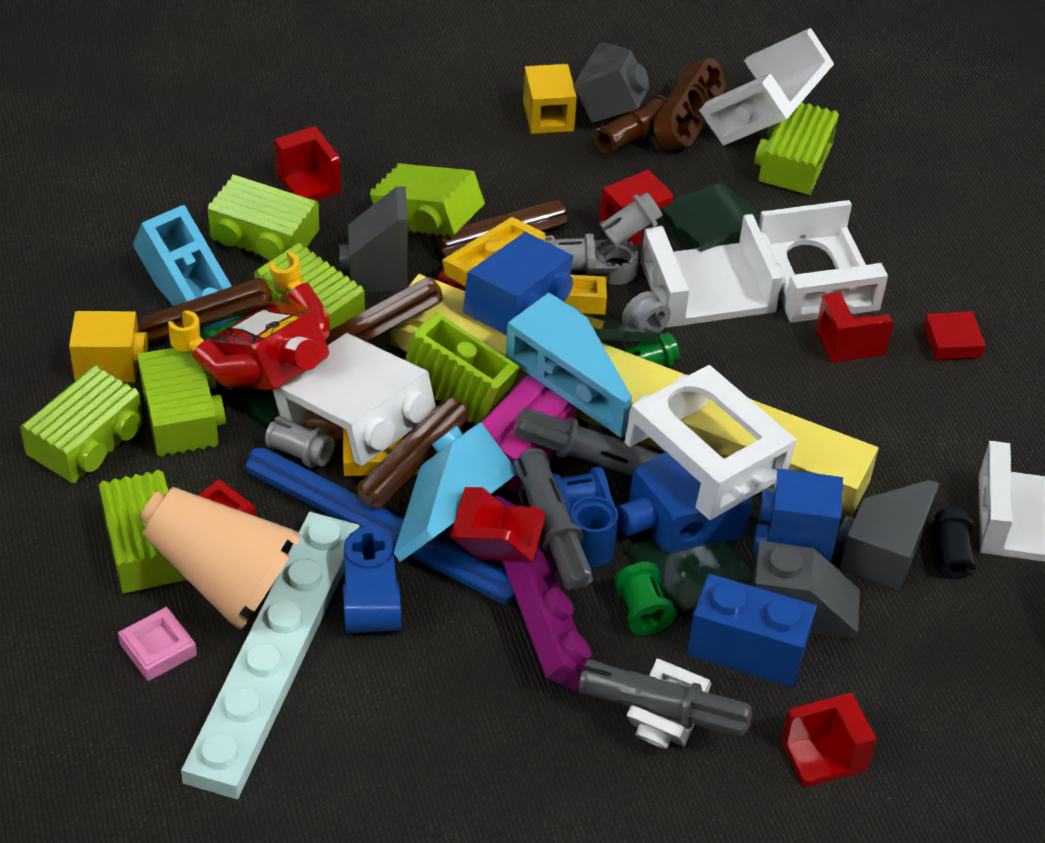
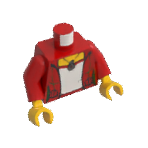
[168,252,330,390]

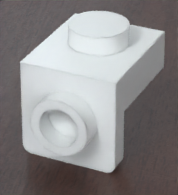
[626,658,711,749]

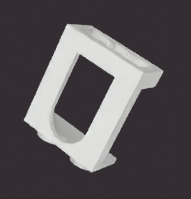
[759,200,888,323]
[624,365,797,520]

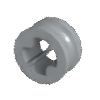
[621,291,671,340]

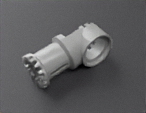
[545,234,639,285]

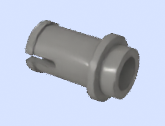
[599,192,663,248]
[265,416,335,468]

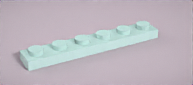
[181,512,360,799]

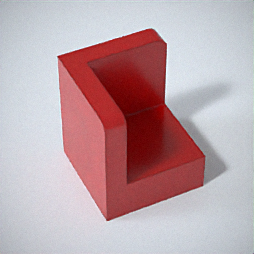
[274,126,341,201]
[600,170,673,246]
[815,292,894,363]
[450,487,546,562]
[781,692,877,788]

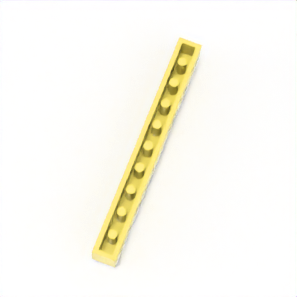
[390,274,879,521]

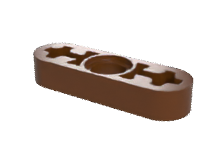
[654,58,726,152]

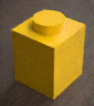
[523,64,577,134]
[69,311,148,382]

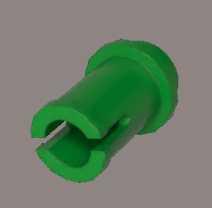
[622,332,680,369]

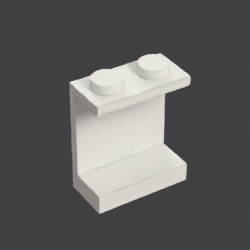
[699,28,834,146]
[640,214,785,328]
[273,333,436,466]
[979,441,1045,562]

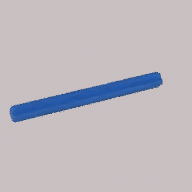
[245,448,516,605]

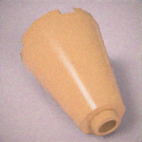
[138,487,302,630]

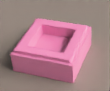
[118,607,197,681]

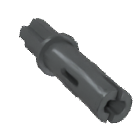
[514,408,660,477]
[513,448,593,592]
[579,659,752,736]

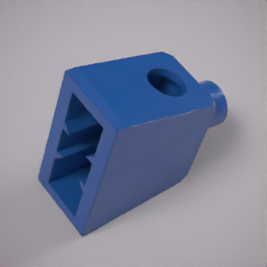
[616,452,753,554]

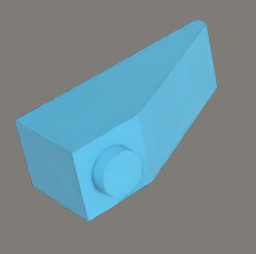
[133,205,235,337]
[506,292,632,438]
[394,422,517,562]

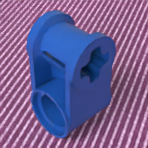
[553,466,618,568]
[343,526,401,634]

